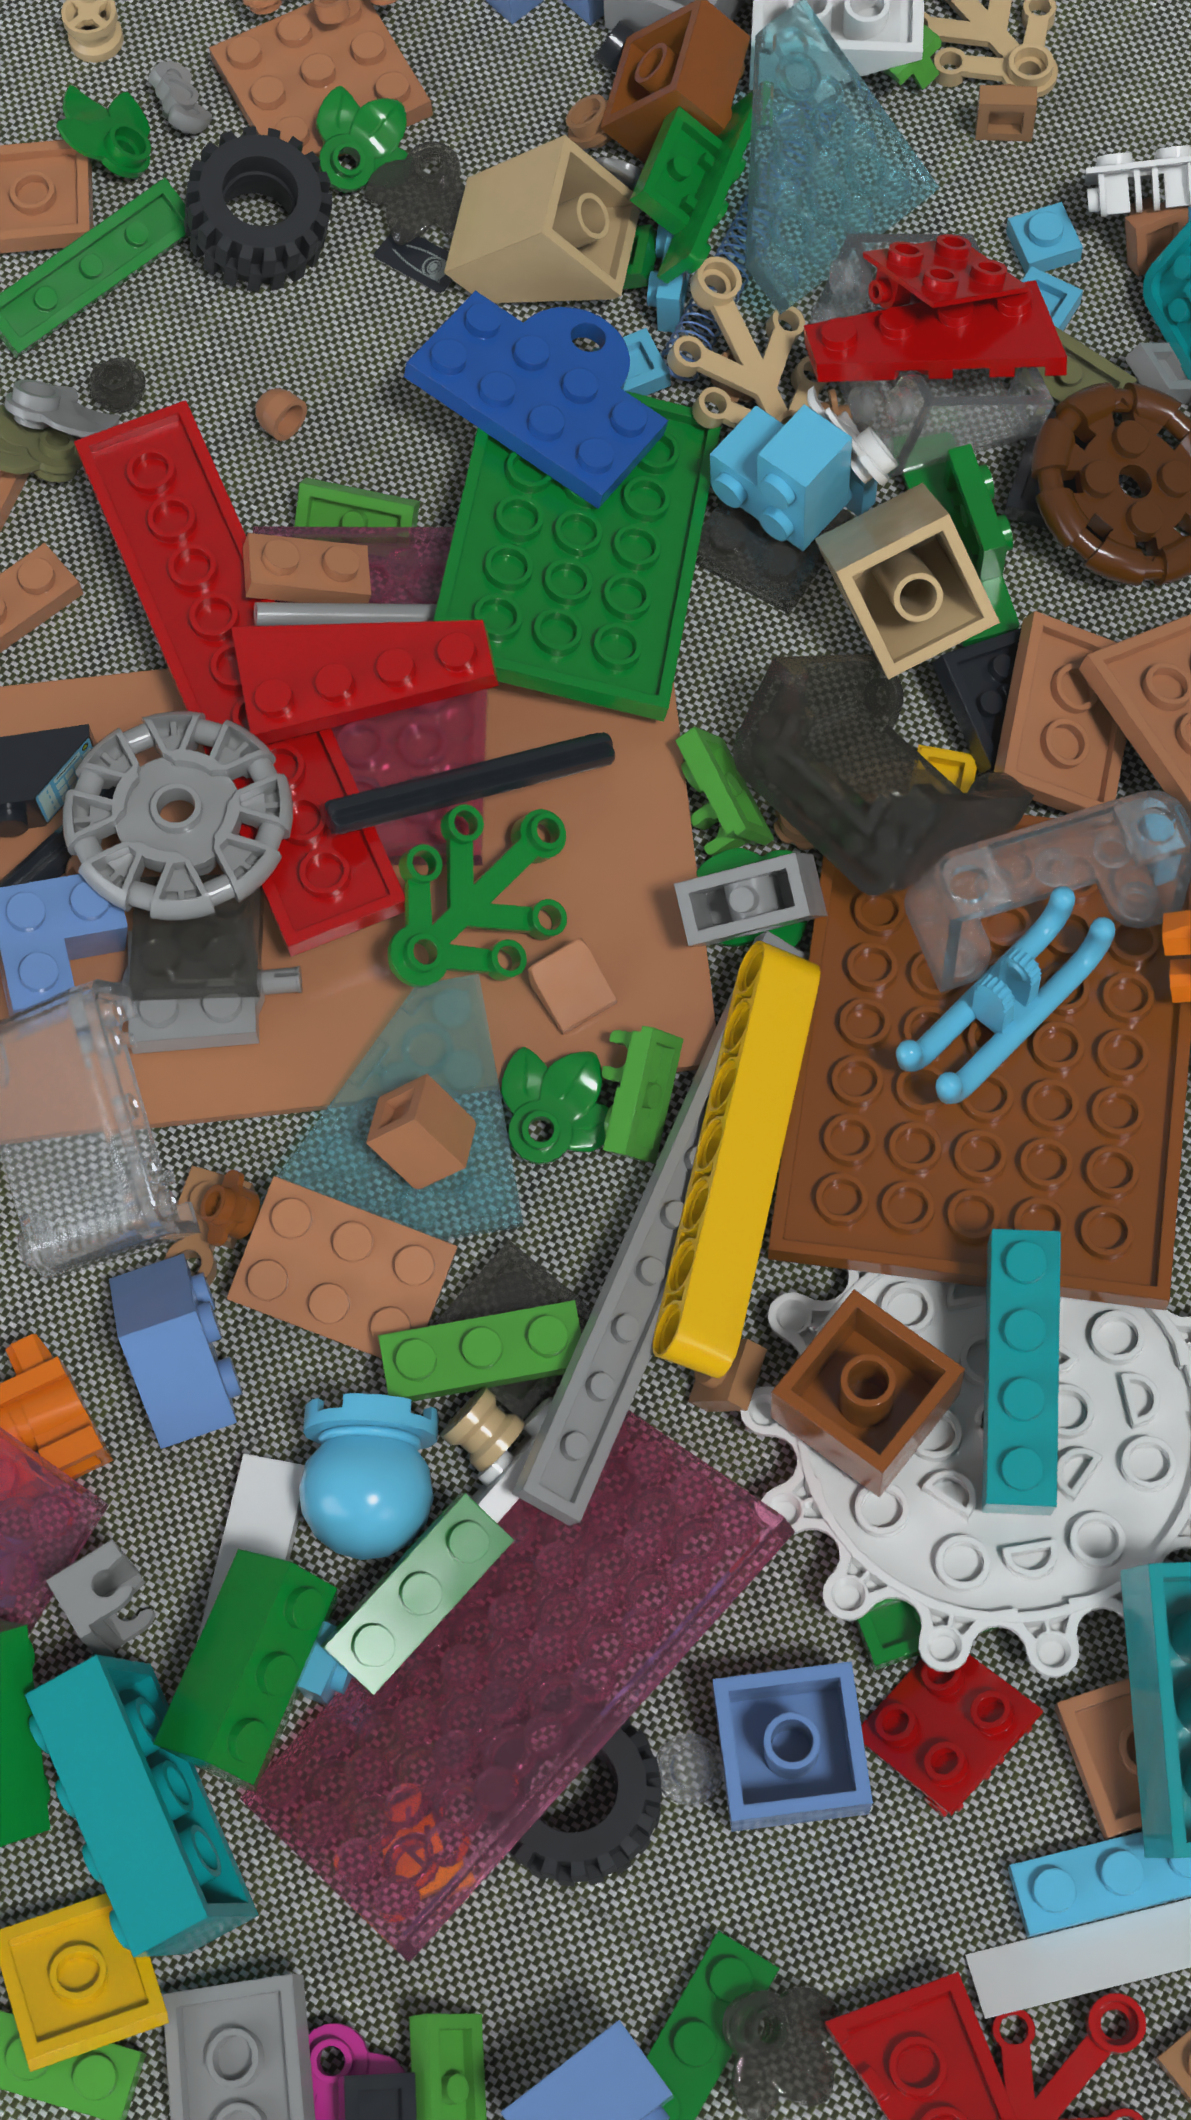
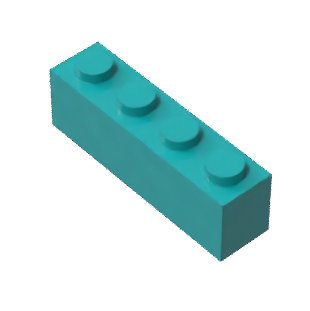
[982,1229,1061,1516]

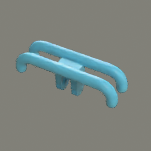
[896,886,1116,1104]

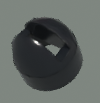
[593,21,635,72]

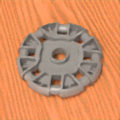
[62,711,293,920]

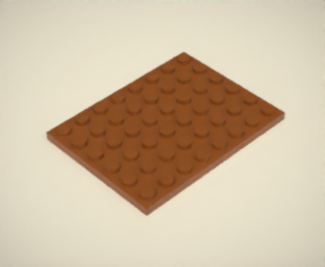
[768,793,1191,1310]

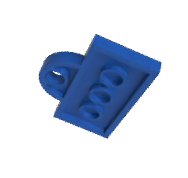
[404,290,669,509]

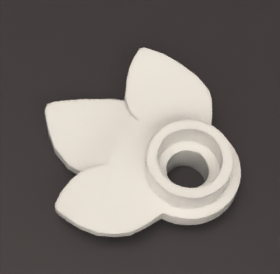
[807,386,898,486]

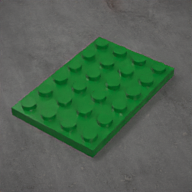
[433,391,721,722]

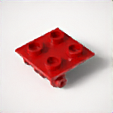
[863,234,1029,309]
[861,1654,1044,1818]

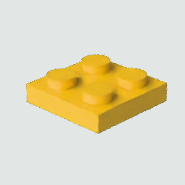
[0,1893,169,2072]

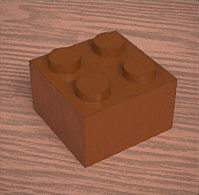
[600,0,751,164]
[771,1289,965,1497]

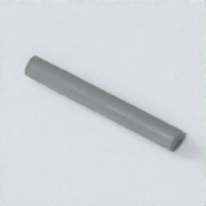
[254,602,437,626]

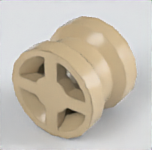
[61,0,124,63]
[441,1387,525,1472]

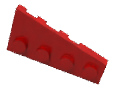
[804,280,1067,382]
[231,620,499,744]
[824,1971,1018,2120]

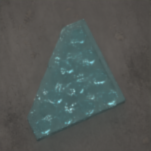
[745,0,940,314]
[260,974,524,1241]

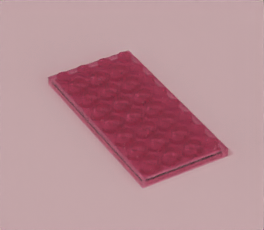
[240,1410,795,1963]

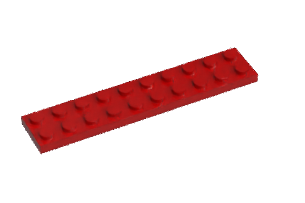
[74,400,405,957]

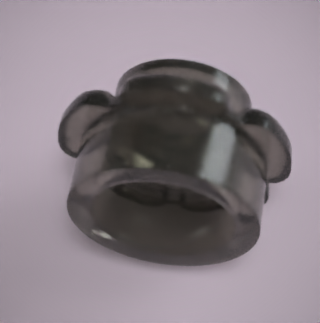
[89,357,146,413]

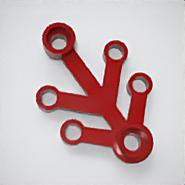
[990,1993,1146,2120]

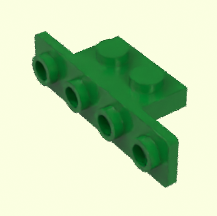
[630,87,768,284]
[893,428,1020,647]

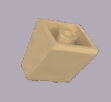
[444,135,641,303]
[814,483,1000,680]

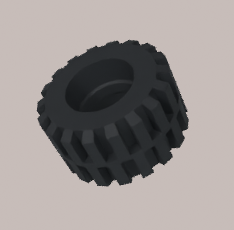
[184,127,332,291]
[484,1697,662,1887]

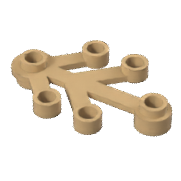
[924,0,1058,98]
[667,257,828,429]

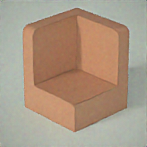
[366,1074,476,1189]

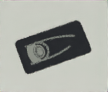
[374,226,453,293]

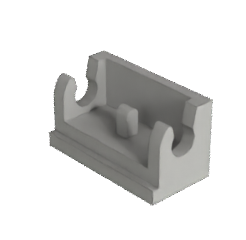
[46,1539,156,1658]

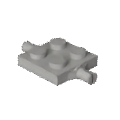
[85,920,303,1054]

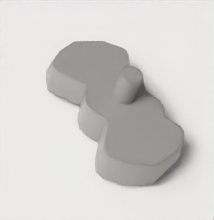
[148,61,212,135]

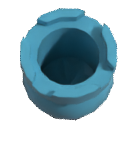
[299,1393,439,1560]

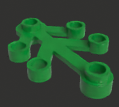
[387,804,567,987]

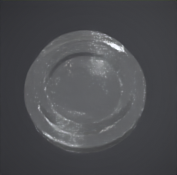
[656,1733,724,1805]

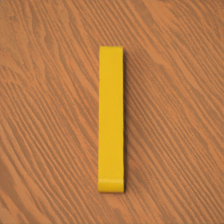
[652,940,820,1378]

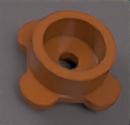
[200,1170,260,1247]

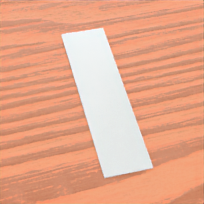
[965,1898,1191,2019]

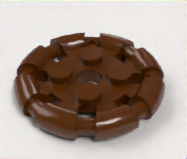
[1031,382,1191,586]

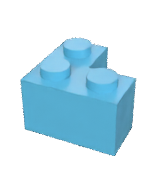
[710,404,852,551]

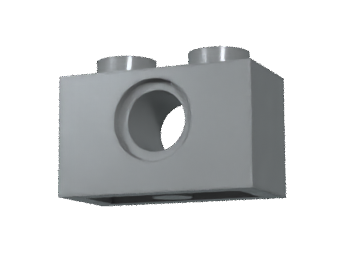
[674,852,828,946]

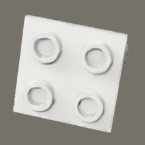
[1085,145,1191,217]

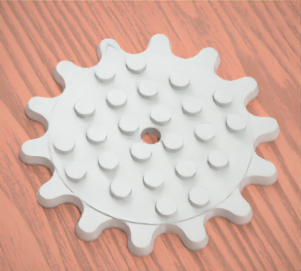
[740,1269,1191,1678]

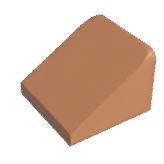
[528,938,617,1035]

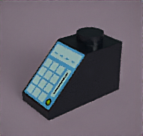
[0,724,97,837]

